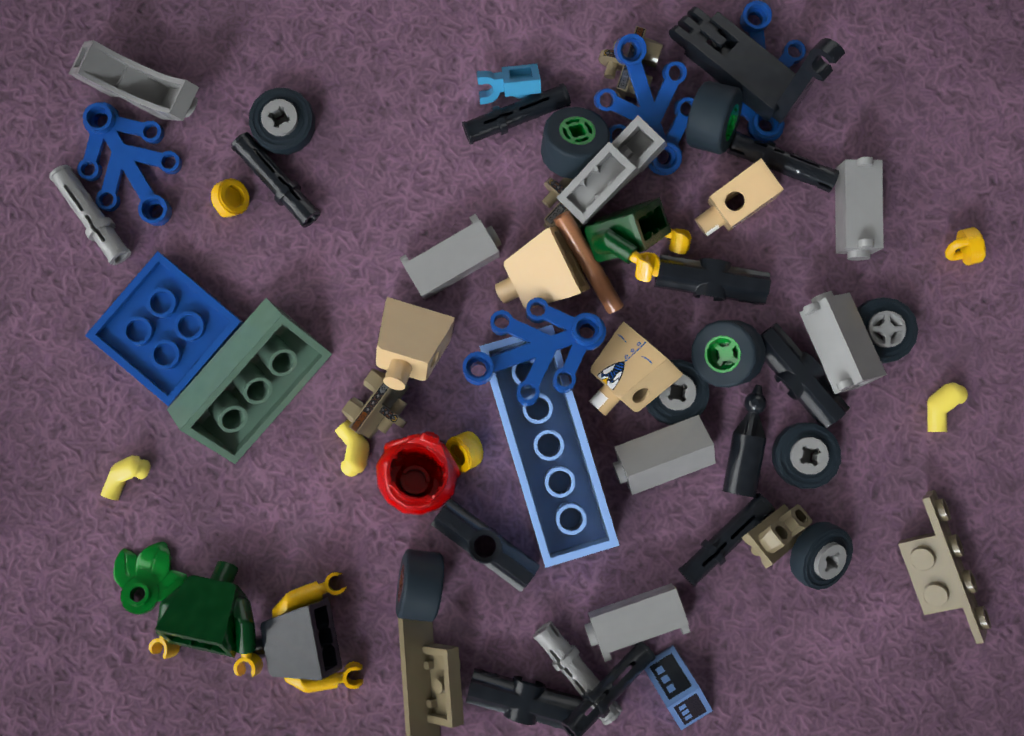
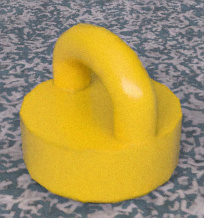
[211,178,250,218]
[945,227,986,266]
[446,431,484,472]

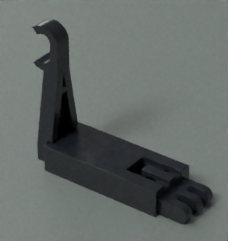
[669,6,845,124]

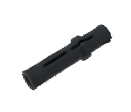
[462,83,571,145]
[727,131,839,193]
[231,132,321,228]
[678,493,775,587]
[561,642,656,736]

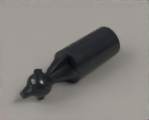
[722,384,767,498]

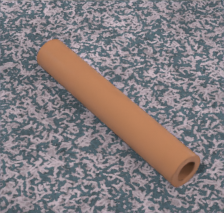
[553,210,624,314]

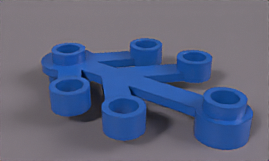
[740,1,806,142]
[594,34,694,176]
[77,102,182,226]
[463,298,606,406]

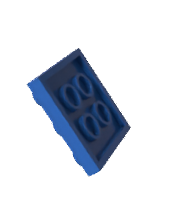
[85,251,244,406]

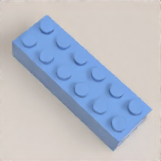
[479,325,620,568]

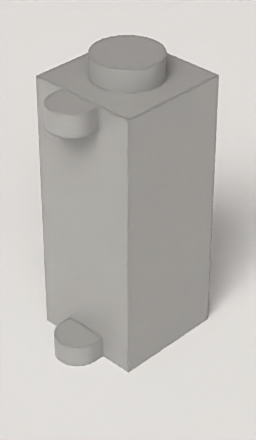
[835,157,884,261]
[400,214,502,301]
[799,291,887,394]
[612,415,716,495]
[584,583,690,662]

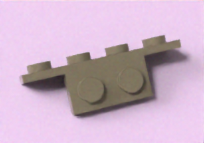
[898,490,991,644]
[398,618,464,736]

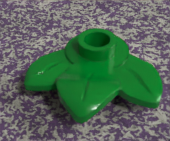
[113,542,187,615]

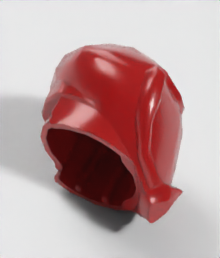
[376,431,461,515]

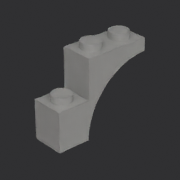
[69,40,199,121]

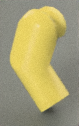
[927,382,968,432]
[335,420,370,477]
[100,455,151,500]

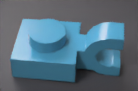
[477,64,541,105]

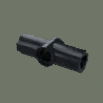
[654,255,771,305]
[761,323,850,428]
[431,498,540,592]
[466,668,583,729]

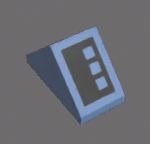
[644,645,713,730]

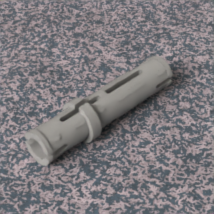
[49,165,131,265]
[533,621,623,725]

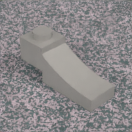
[556,115,668,225]

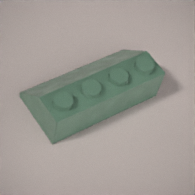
[167,298,332,464]

